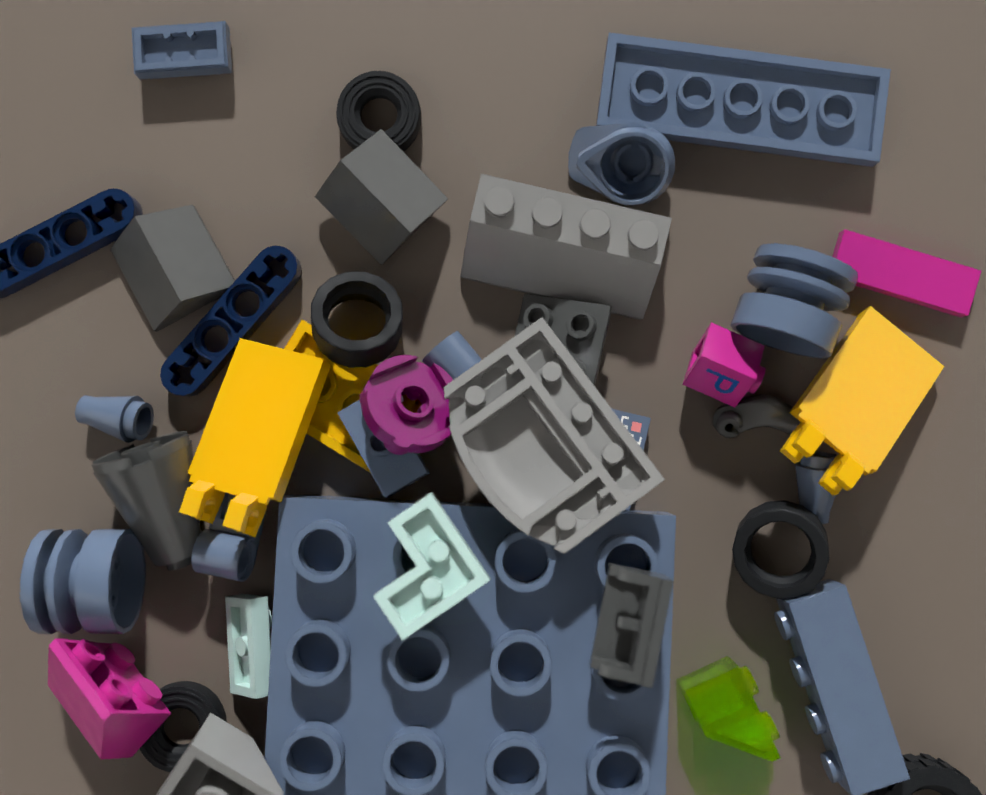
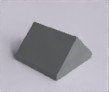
[315,129,448,265]
[110,205,235,332]

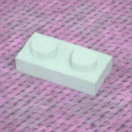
[225,594,272,699]

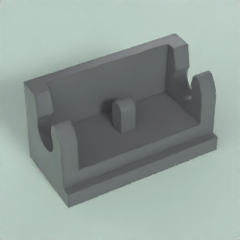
[589,563,673,688]

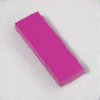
[832,229,981,318]

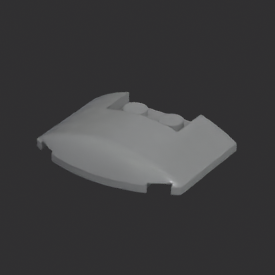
[444,317,665,554]

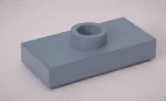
[132,21,232,80]
[337,399,430,498]

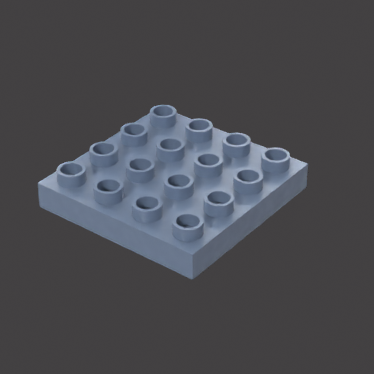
[265,494,676,795]

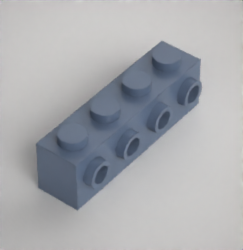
[774,579,910,795]

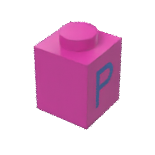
[682,322,766,408]

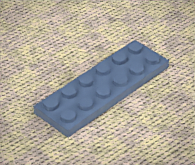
[596,32,891,167]

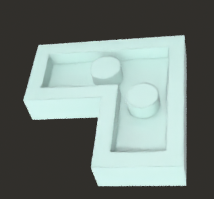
[373,492,490,640]

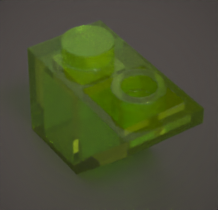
[676,656,781,762]

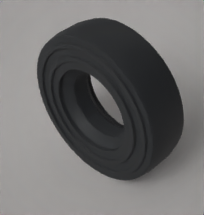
[336,71,421,151]
[140,681,227,772]

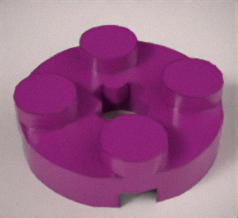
[359,355,453,455]

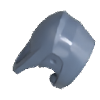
[568,123,675,205]

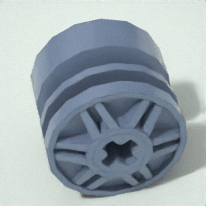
[730,243,858,359]
[20,529,146,634]

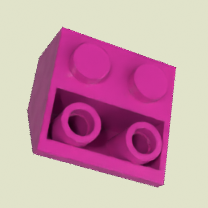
[48,638,172,760]

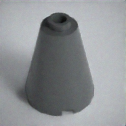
[91,431,201,571]

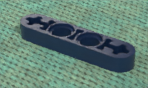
[0,188,143,299]
[160,245,302,397]

